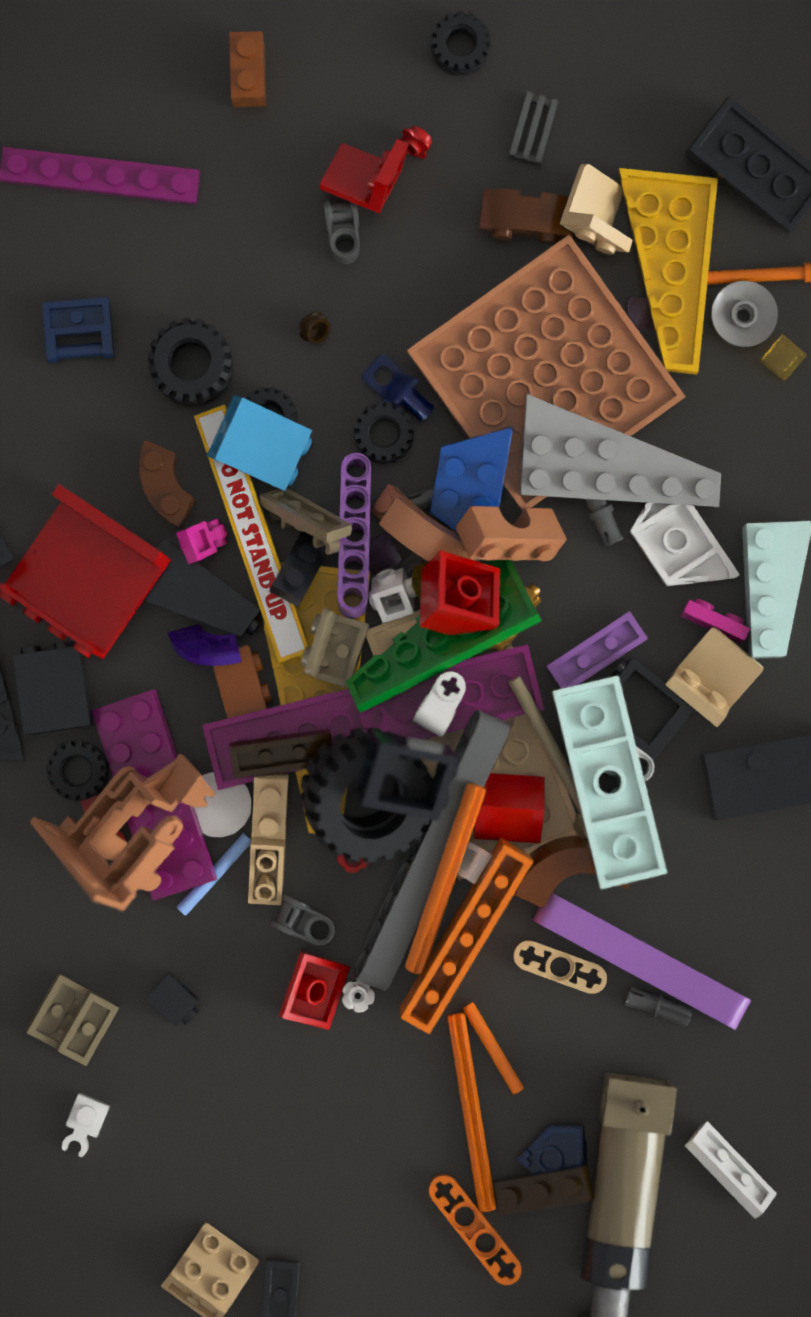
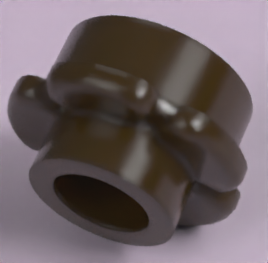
[299,311,330,343]

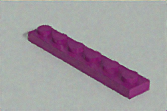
[0,147,200,205]

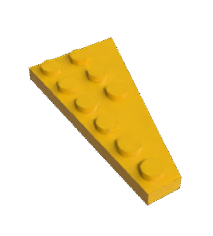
[618,168,718,375]

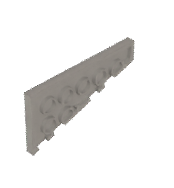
[519,394,721,507]

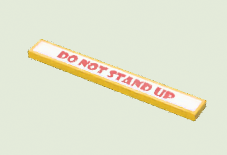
[194,405,310,664]

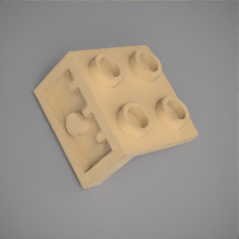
[665,627,764,727]
[160,1223,259,1317]

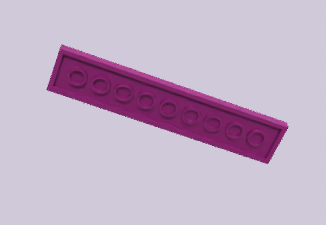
[202,644,544,790]

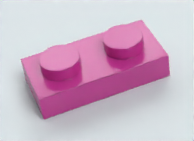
[680,599,750,644]

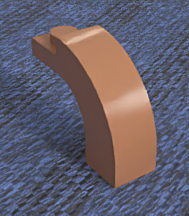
[370,484,480,562]

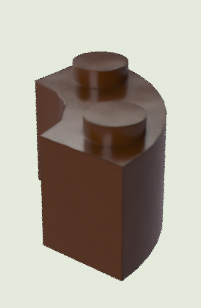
[479,189,573,245]
[139,440,195,530]

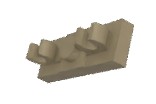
[259,488,352,555]

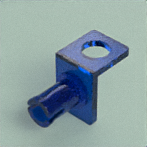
[361,354,434,421]

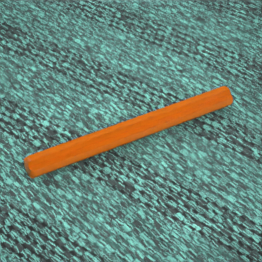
[405,783,486,974]
[448,1012,496,1212]

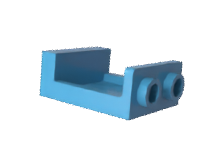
[207,395,312,491]

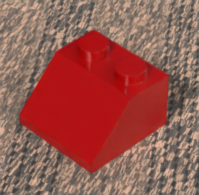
[420,550,500,635]

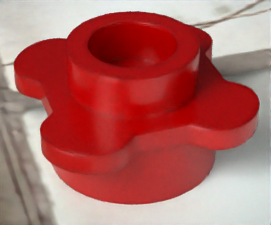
[399,126,432,159]

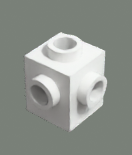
[368,568,419,623]

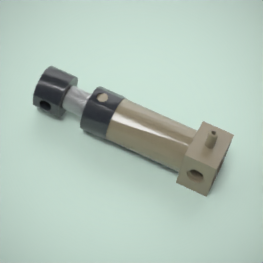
[577,1072,677,1317]

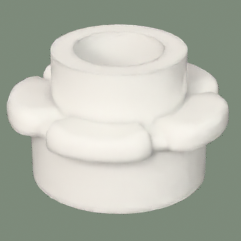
[342,980,375,1013]

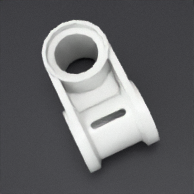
[412,672,466,738]

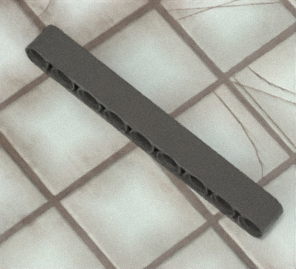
[352,710,509,991]

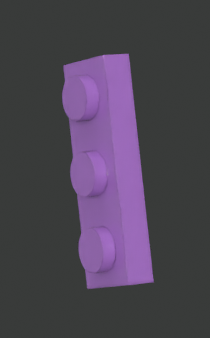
[546,611,648,689]

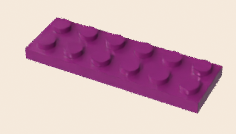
[92,689,218,901]

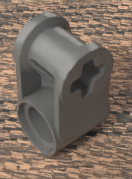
[324,201,360,265]
[270,894,337,945]

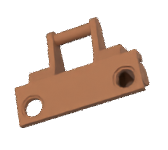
[30,754,215,911]

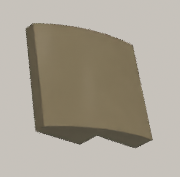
[25,972,119,1066]

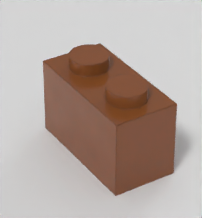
[229,31,266,107]
[213,645,272,718]

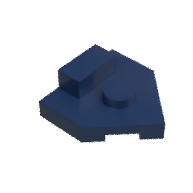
[517,1125,587,1174]

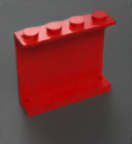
[0,484,171,659]

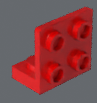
[319,139,409,214]

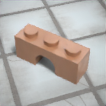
[455,506,567,561]

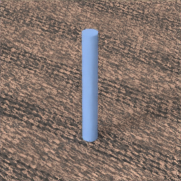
[176,833,251,916]

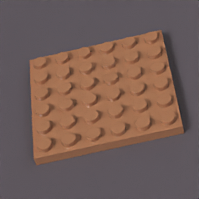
[407,235,686,512]

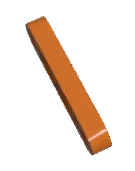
[429,1173,522,1285]

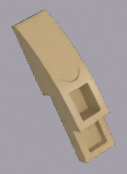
[248,773,289,905]

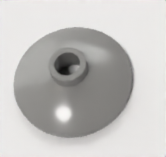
[711,281,778,347]

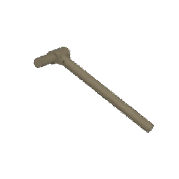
[508,676,587,838]

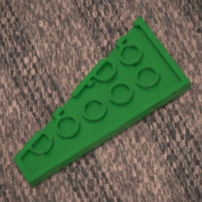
[345,560,542,713]

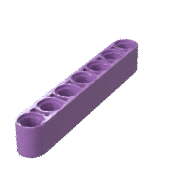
[532,893,751,1030]

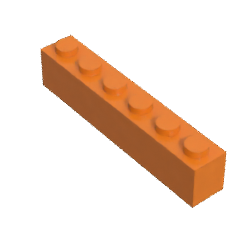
[398,838,533,1035]

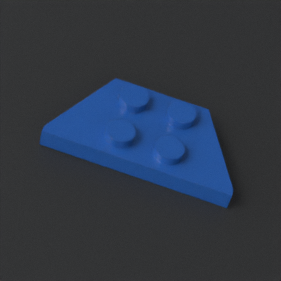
[430,426,514,533]

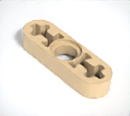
[513,940,607,994]

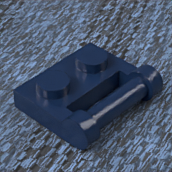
[42,297,114,363]

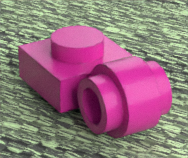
[176,518,229,564]

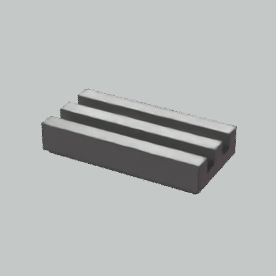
[509,91,559,165]

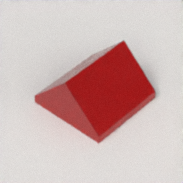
[474,773,545,844]
[278,950,350,1030]

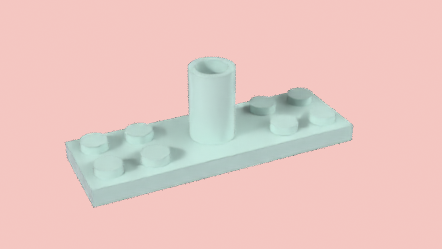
[552,675,667,889]

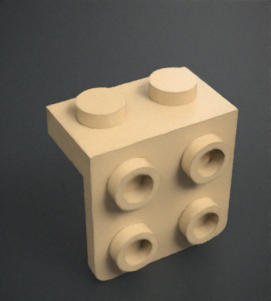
[560,164,633,255]

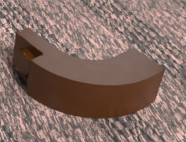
[514,836,631,908]

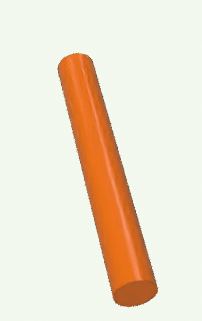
[462,1002,524,1095]

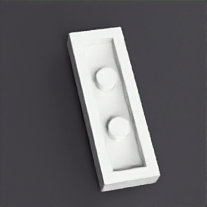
[685,1121,777,1219]

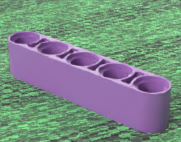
[338,453,371,619]

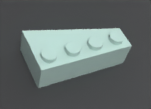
[742,521,811,659]

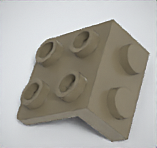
[301,608,369,689]

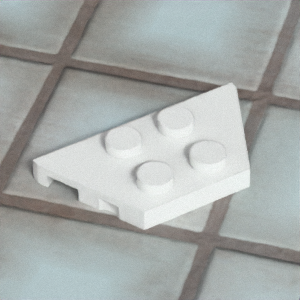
[630,503,740,587]

